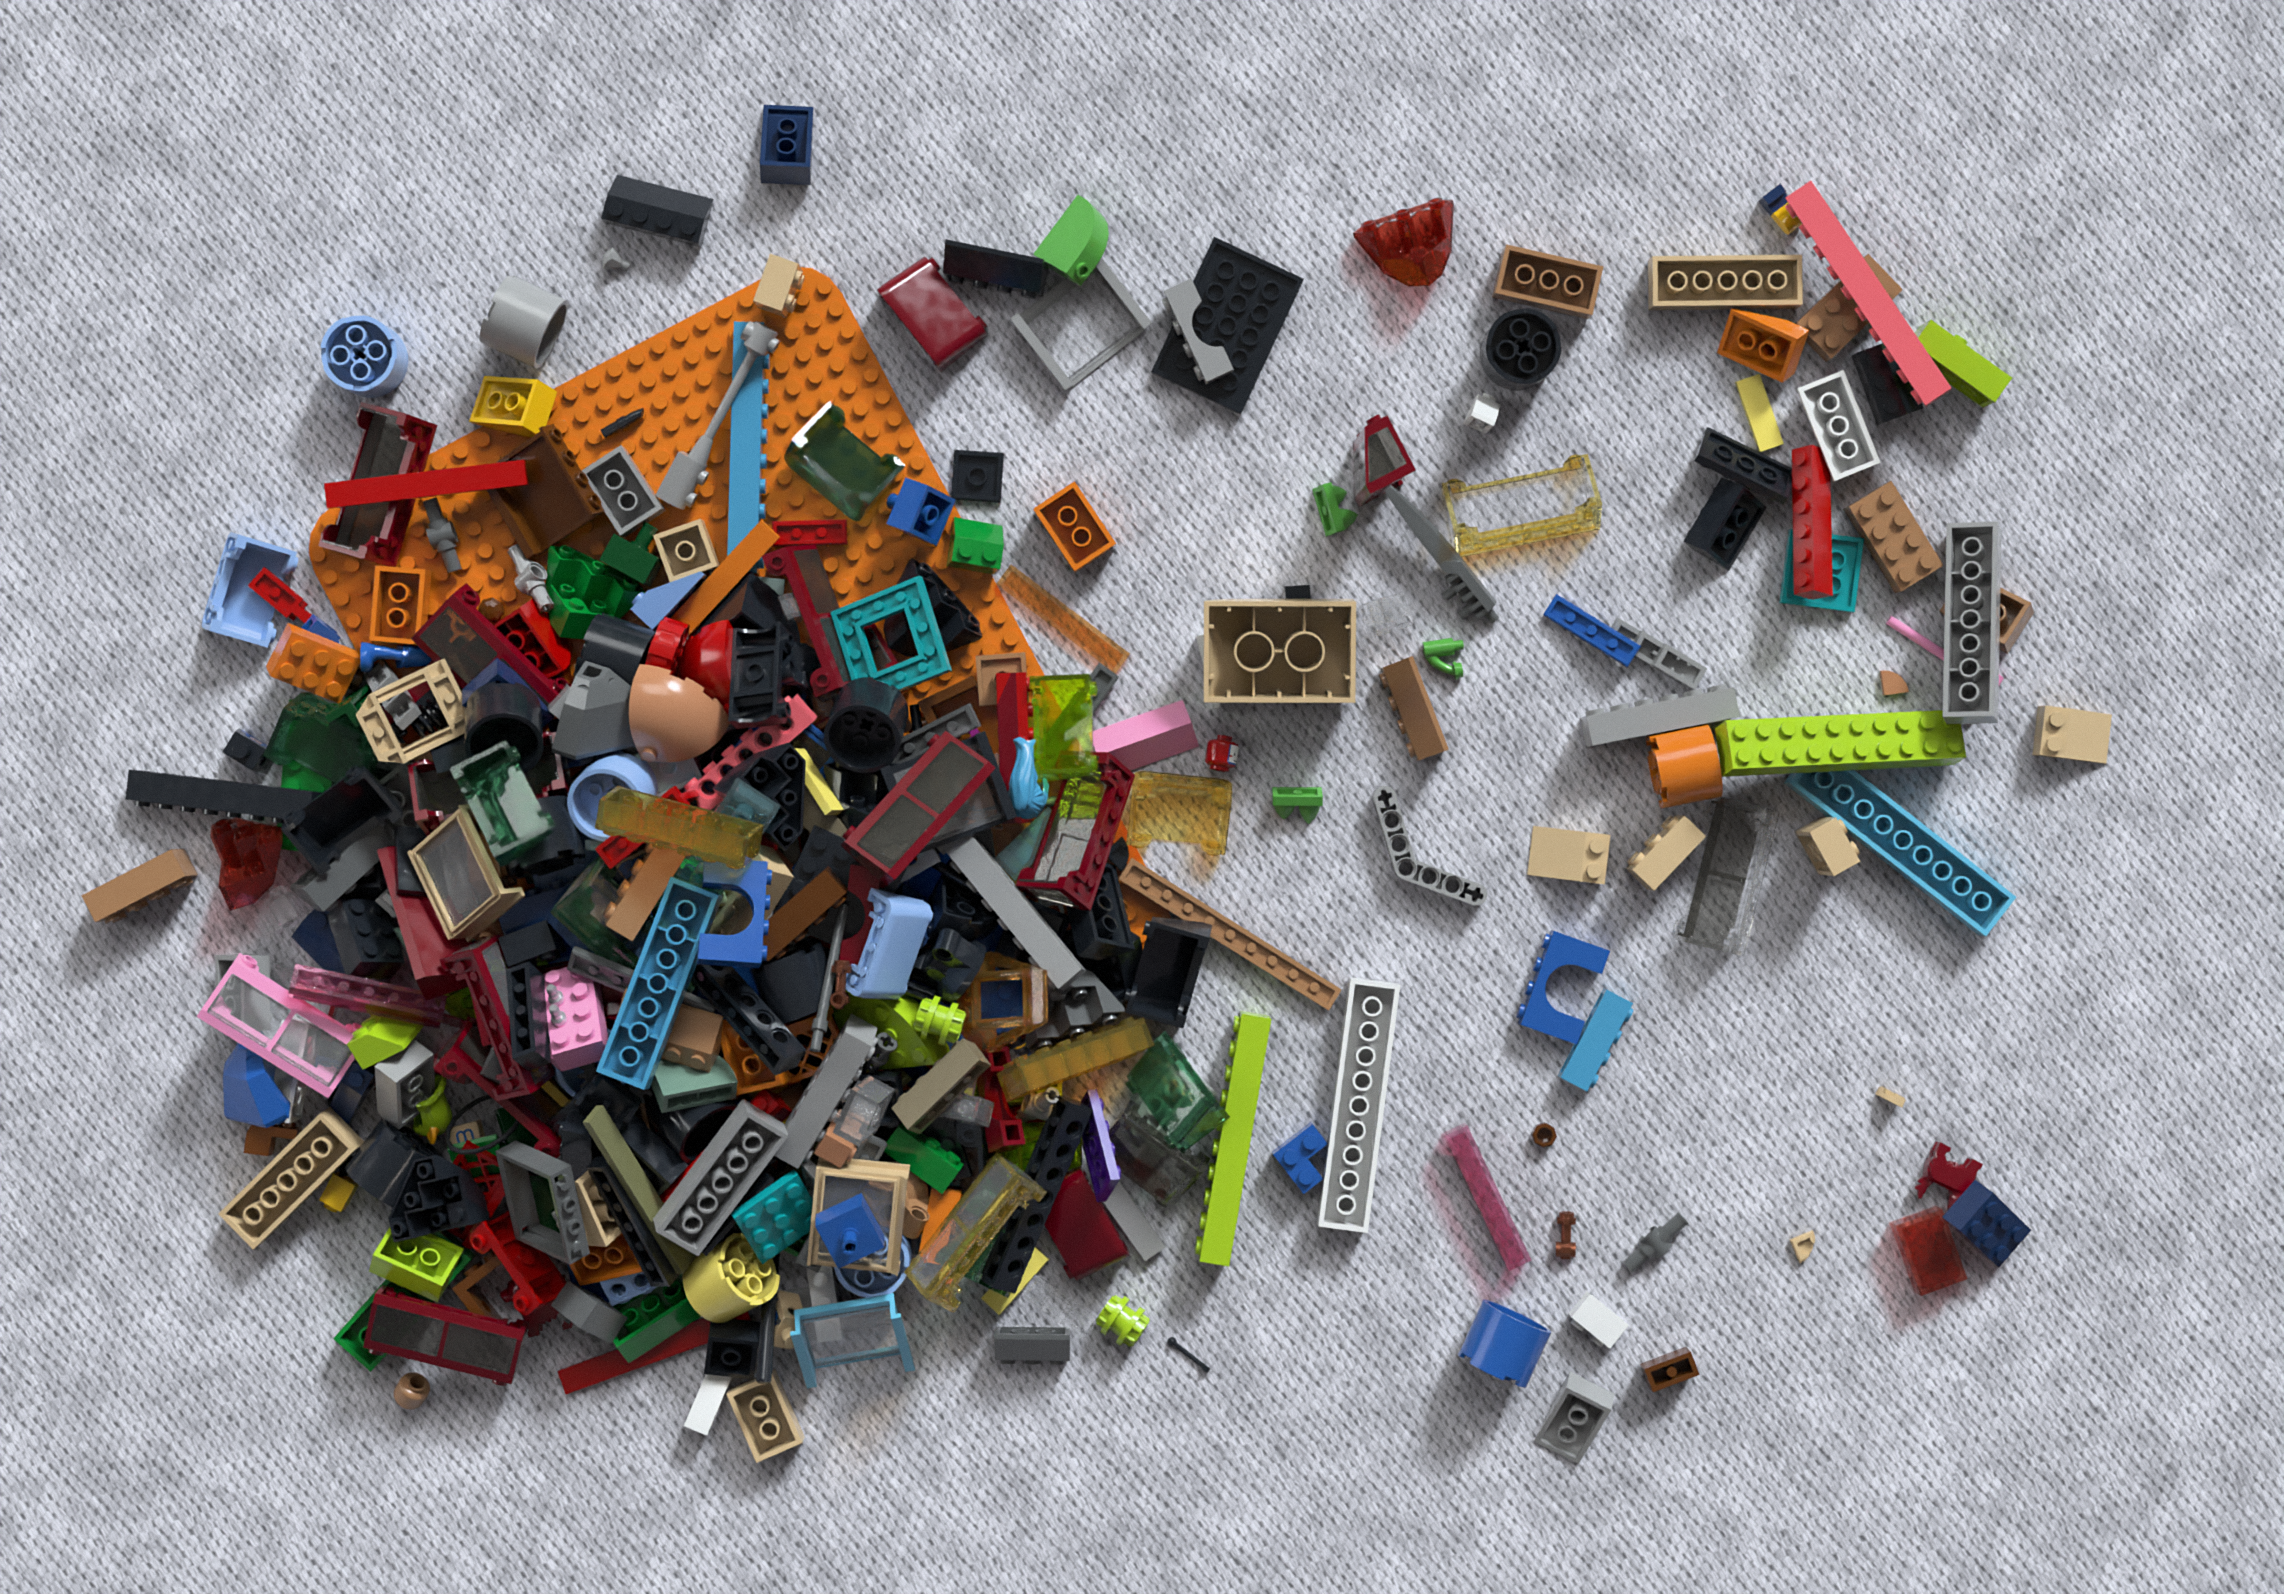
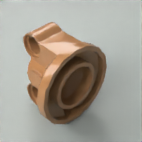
[861,1161,930,1239]

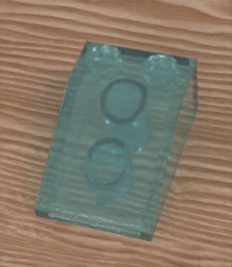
[994,807,1052,881]

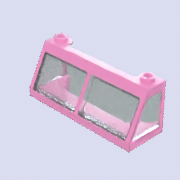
[197,953,362,1098]

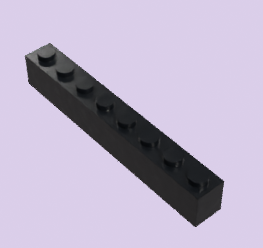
[125,770,323,823]

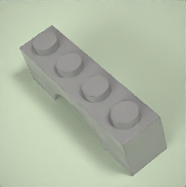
[1161,279,1234,385]

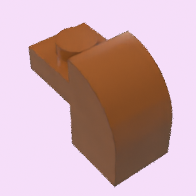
[243,1122,302,1156]

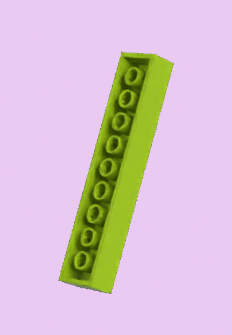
[1715,710,1966,777]
[1194,1011,1271,1267]

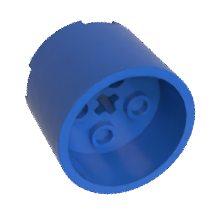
[1458,1299,1552,1388]

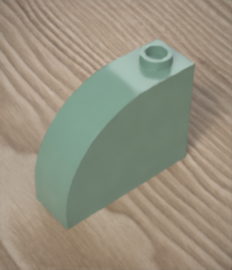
[651,1055,738,1113]

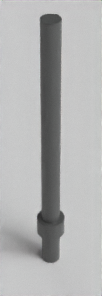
[810,904,849,1052]

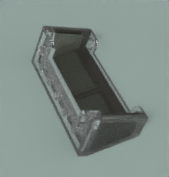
[1673,797,1780,957]

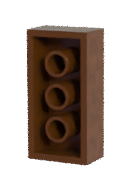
[763,866,848,961]

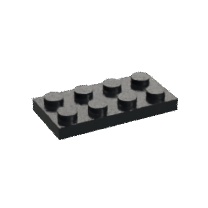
[1694,427,1792,505]

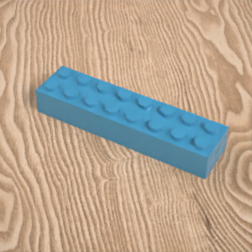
[596,877,723,1090]

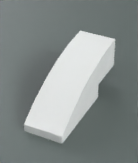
[684,1374,732,1435]

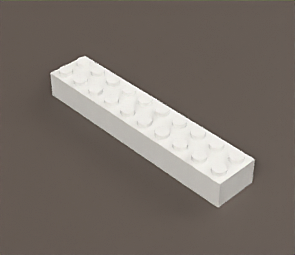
[1316,977,1400,1233]

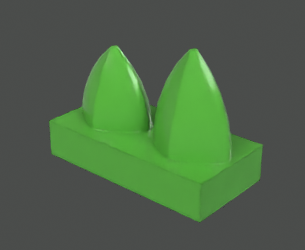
[1312,482,1358,537]
[1272,787,1323,824]

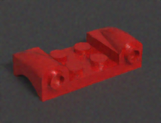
[470,1211,566,1315]

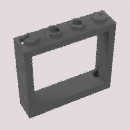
[495,1141,590,1265]

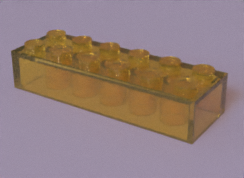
[595,786,764,869]
[997,1017,1154,1102]

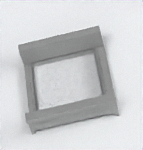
[1010,257,1152,391]

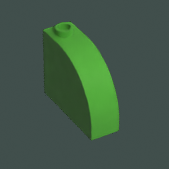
[1033,195,1109,286]

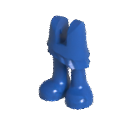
[360,642,432,672]

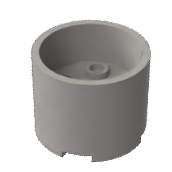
[479,275,569,369]

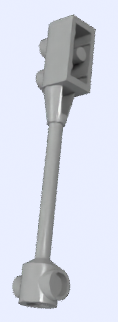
[655,321,780,510]

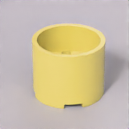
[683,1233,780,1323]

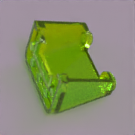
[1030,674,1098,783]

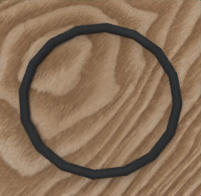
[445,1094,524,1155]

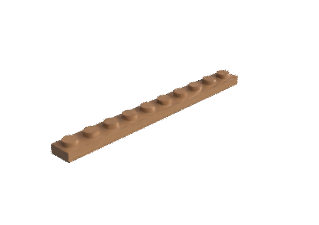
[1118,858,1342,1011]

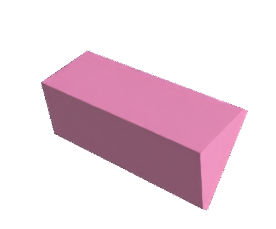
[1089,700,1199,771]

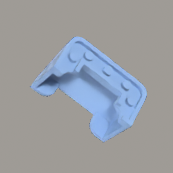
[202,532,298,648]
[846,888,933,1000]

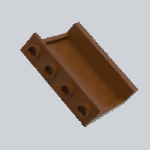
[487,424,605,559]

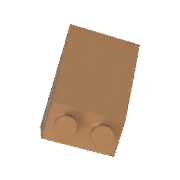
[1940,587,2034,654]

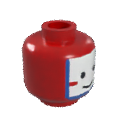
[1205,735,1239,772]

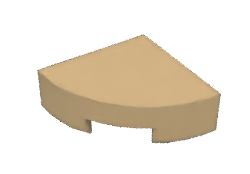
[1875,1086,1906,1107]
[1789,1230,1815,1263]

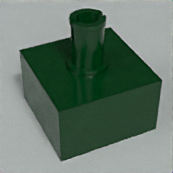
[599,522,663,587]

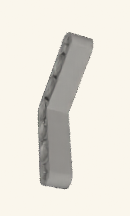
[1372,786,1487,906]

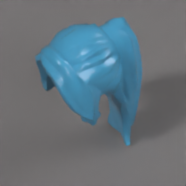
[1008,737,1049,819]

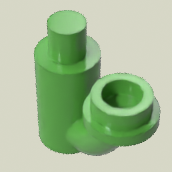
[1422,638,1464,680]

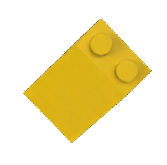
[469,376,557,437]

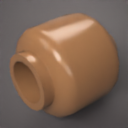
[393,1372,430,1410]

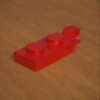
[248,567,312,623]

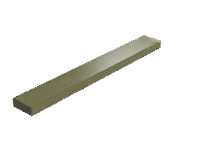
[583,1105,696,1274]

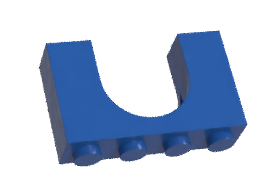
[697,857,772,968]
[1516,930,1610,1045]

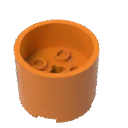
[1646,724,1723,809]

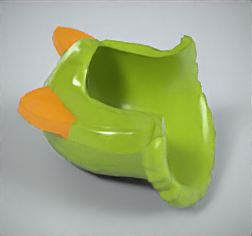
[412,1074,452,1144]

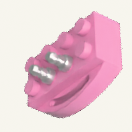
[543,967,608,1072]

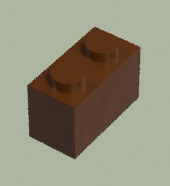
[1640,1347,1700,1392]

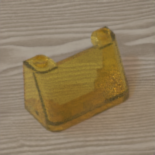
[1126,771,1232,856]

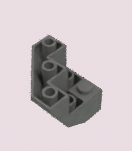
[552,661,635,760]
[1025,968,1125,1051]

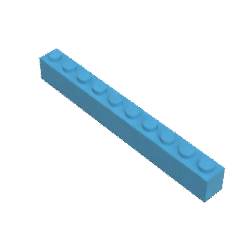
[727,321,770,574]

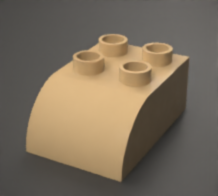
[1204,599,1356,703]

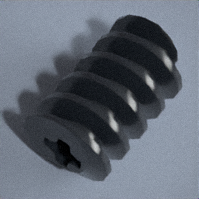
[411,696,446,738]

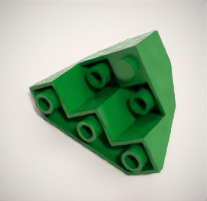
[546,545,645,639]

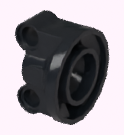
[781,641,822,724]
[910,928,986,1005]

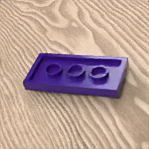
[1081,1089,1121,1202]

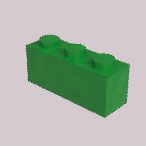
[884,1123,964,1194]

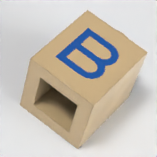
[450,1119,485,1144]

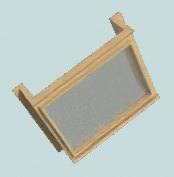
[407,799,525,942]
[807,1157,910,1276]

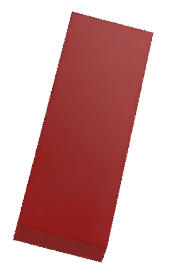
[772,519,848,547]

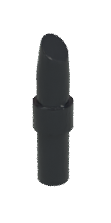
[600,408,644,438]

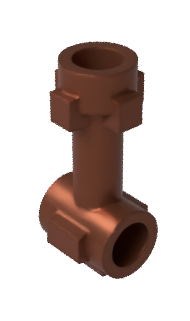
[830,960,852,1009]
[1556,1211,1576,1259]

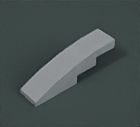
[1611,618,1707,690]
[364,659,421,730]
[1087,1174,1165,1261]

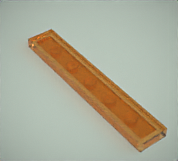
[996,564,1130,674]

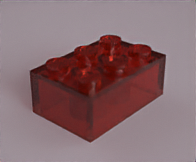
[1889,1206,1967,1296]

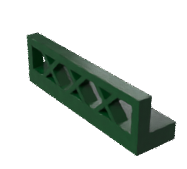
[325,683,382,727]

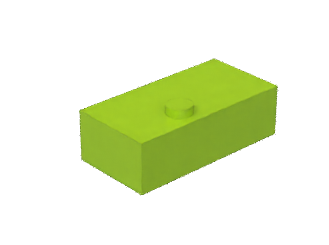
[1915,320,2012,408]

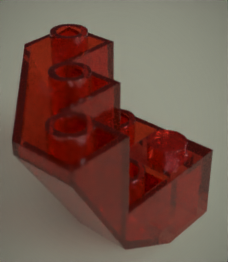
[1353,197,1454,287]
[210,818,283,911]

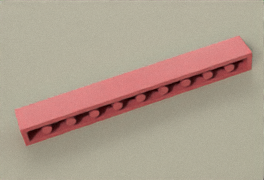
[1785,180,1952,407]

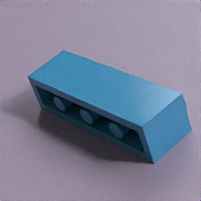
[1558,988,1634,1091]

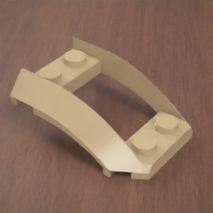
[356,658,466,764]

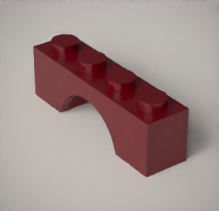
[840,864,885,966]
[976,1046,1025,1153]

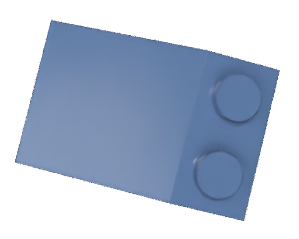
[631,571,708,631]

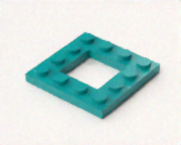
[830,576,952,692]

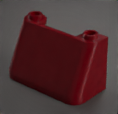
[877,256,988,372]
[1045,1165,1129,1281]

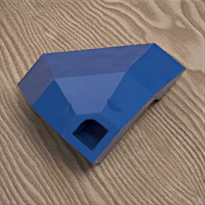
[223,1031,290,1128]

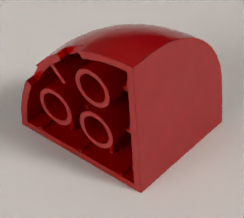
[462,598,571,680]
[679,619,733,716]

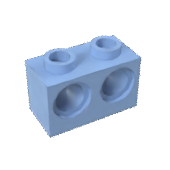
[600,1272,656,1306]

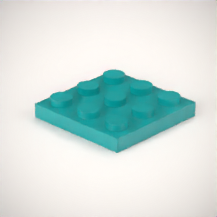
[1779,529,1864,613]
[730,1169,813,1264]

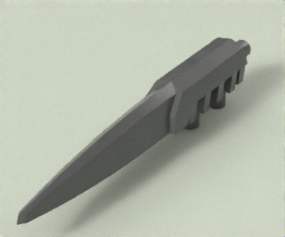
[1376,477,1499,623]

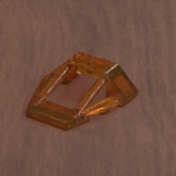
[956,951,1048,1054]

